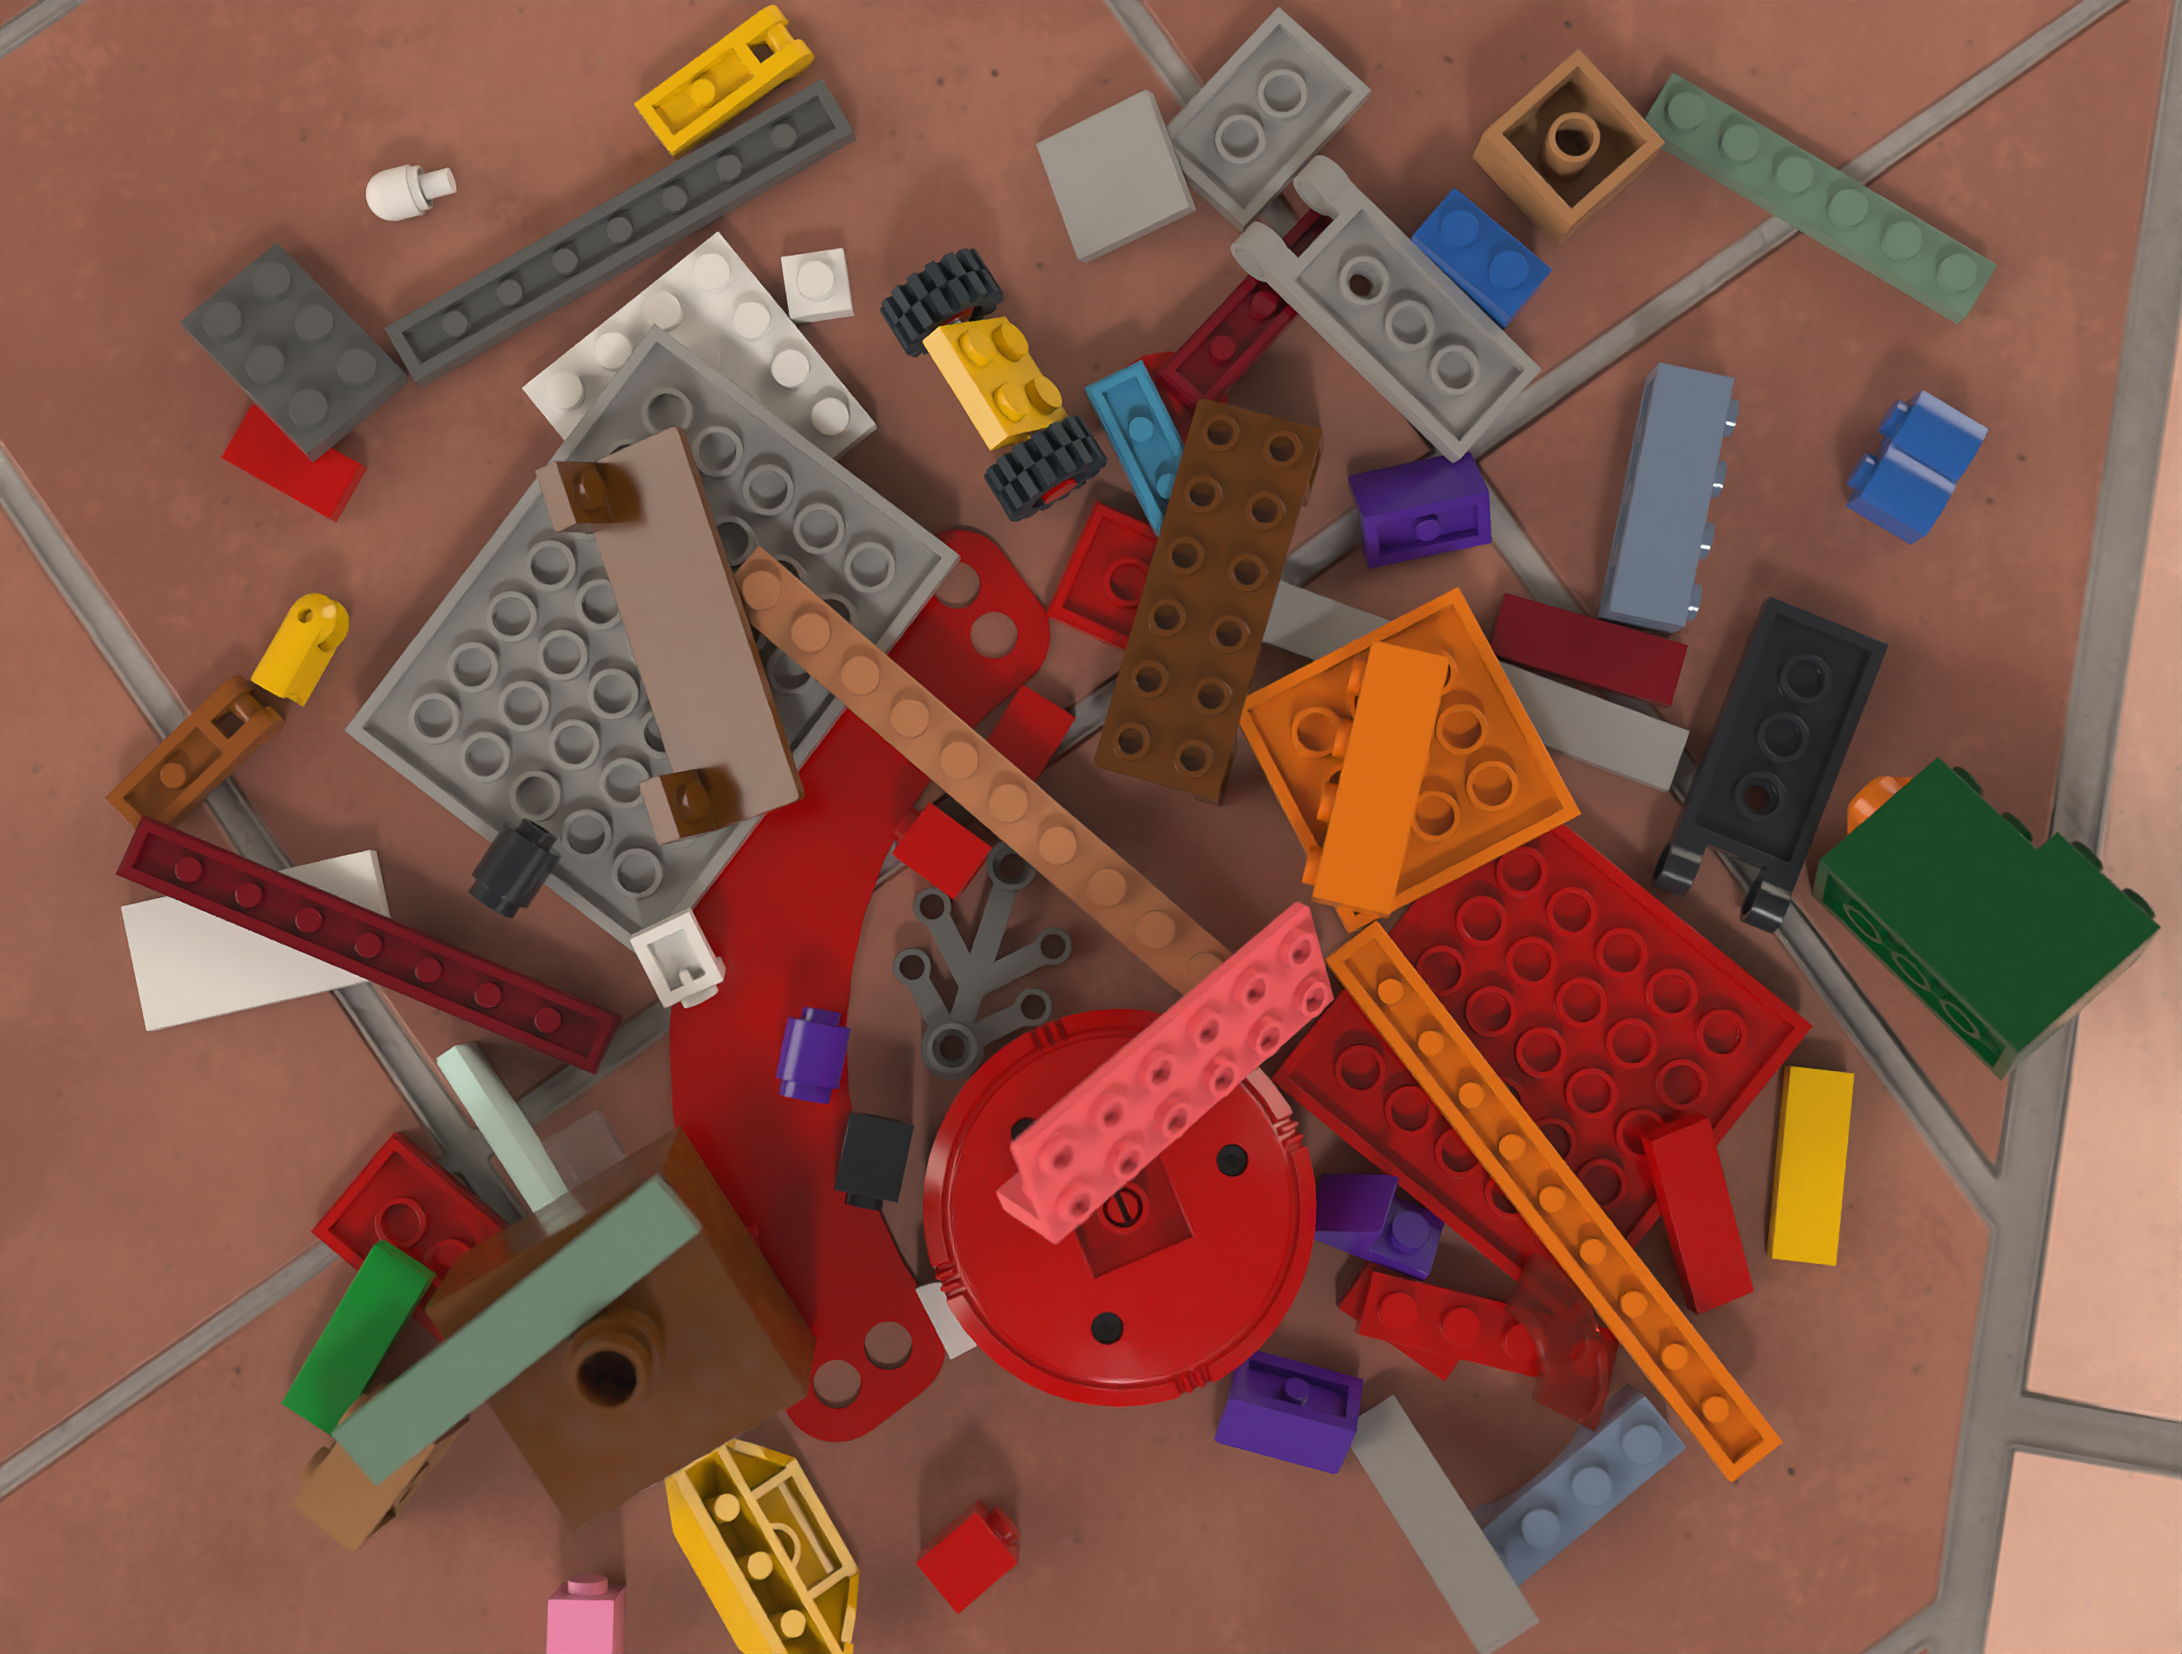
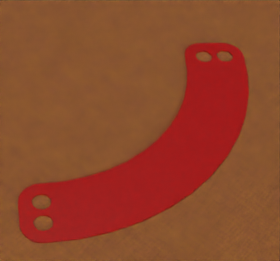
[669,529,1051,1443]

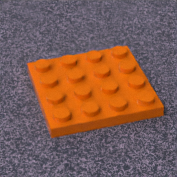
[1239,587,1581,935]

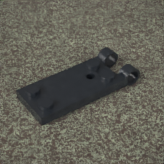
[1651,596,1889,934]

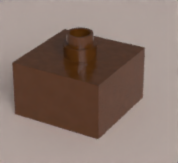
[425,1126,817,1532]

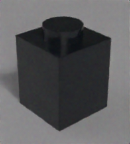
[834,1110,914,1211]

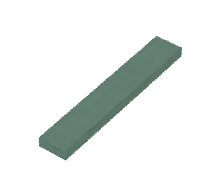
[331,1173,702,1486]

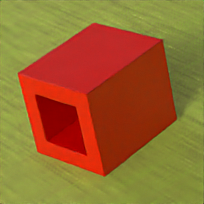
[891,802,993,901]
[915,1499,1021,1614]

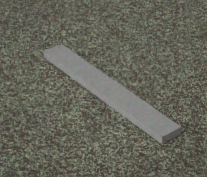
[1262,581,1690,792]

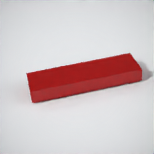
[1641,1112,1754,1315]

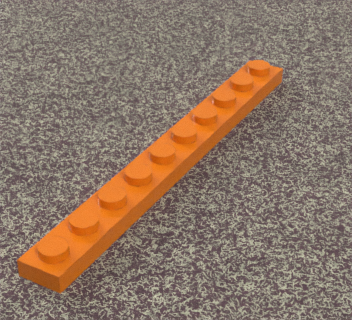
[1323,920,1783,1483]

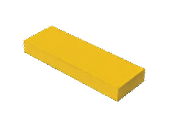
[1766,1065,1855,1266]

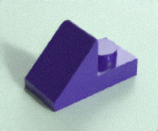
[1314,1174,1444,1282]

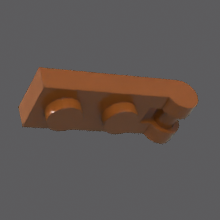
[105,675,285,830]

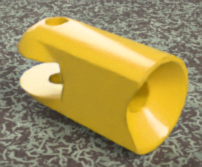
[250,593,349,707]

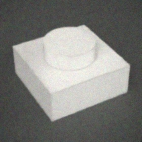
[781,248,854,325]

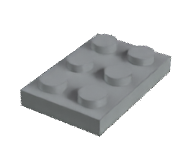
[1166,7,1371,233]

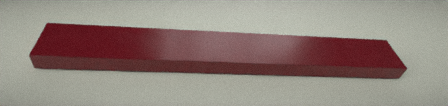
[115,815,623,1075]

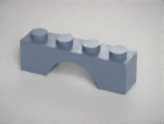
[1471,1383,1687,1587]

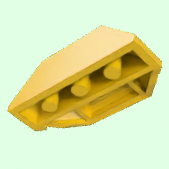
[665,1438,860,1654]

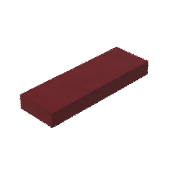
[1489,593,1688,708]

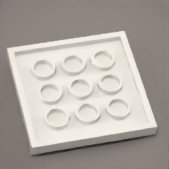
[522,232,877,461]

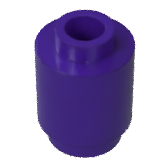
[776,1006,851,1104]

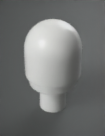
[366,164,456,221]

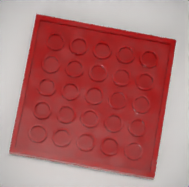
[1269,824,1813,1327]

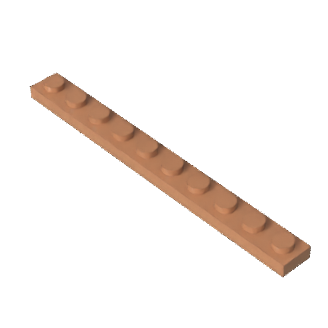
[733,546,1233,996]

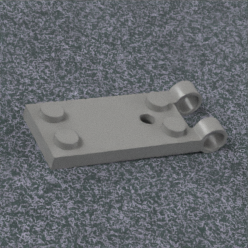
[1230,155,1542,464]

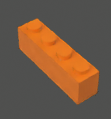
[1302,640,1450,919]

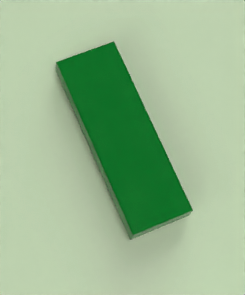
[281,1239,436,1438]

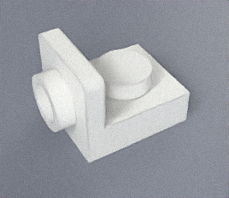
[630,907,726,1008]

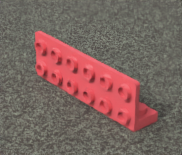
[996,901,1334,1244]

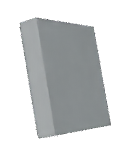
[1036,89,1196,263]

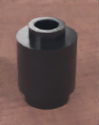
[468,818,562,919]

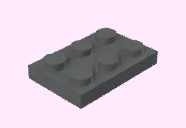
[179,243,409,463]

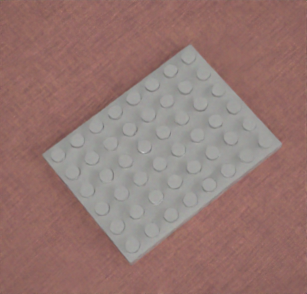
[344,323,961,955]

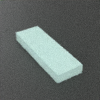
[436,1041,572,1212]

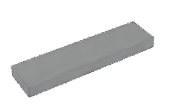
[1350,1394,1540,1654]

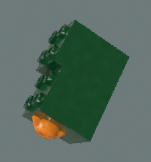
[1812,757,2162,1081]

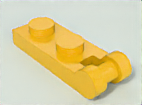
[634,5,815,161]

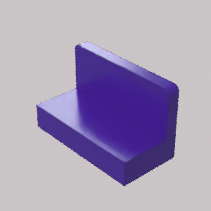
[1348,451,1492,569]
[1214,1351,1363,1474]

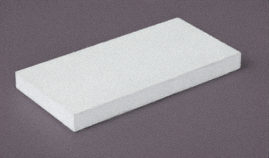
[121,850,391,1031]

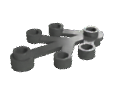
[893,841,1072,1080]

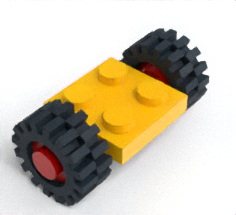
[880,248,1108,522]

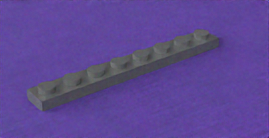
[384,78,856,388]

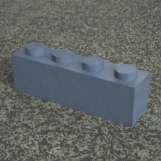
[1597,362,1739,635]

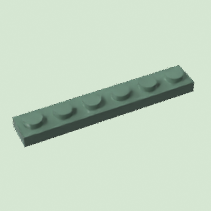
[1644,73,1997,324]

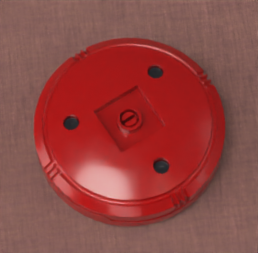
[923,1008,1317,1407]

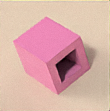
[547,1574,626,1654]

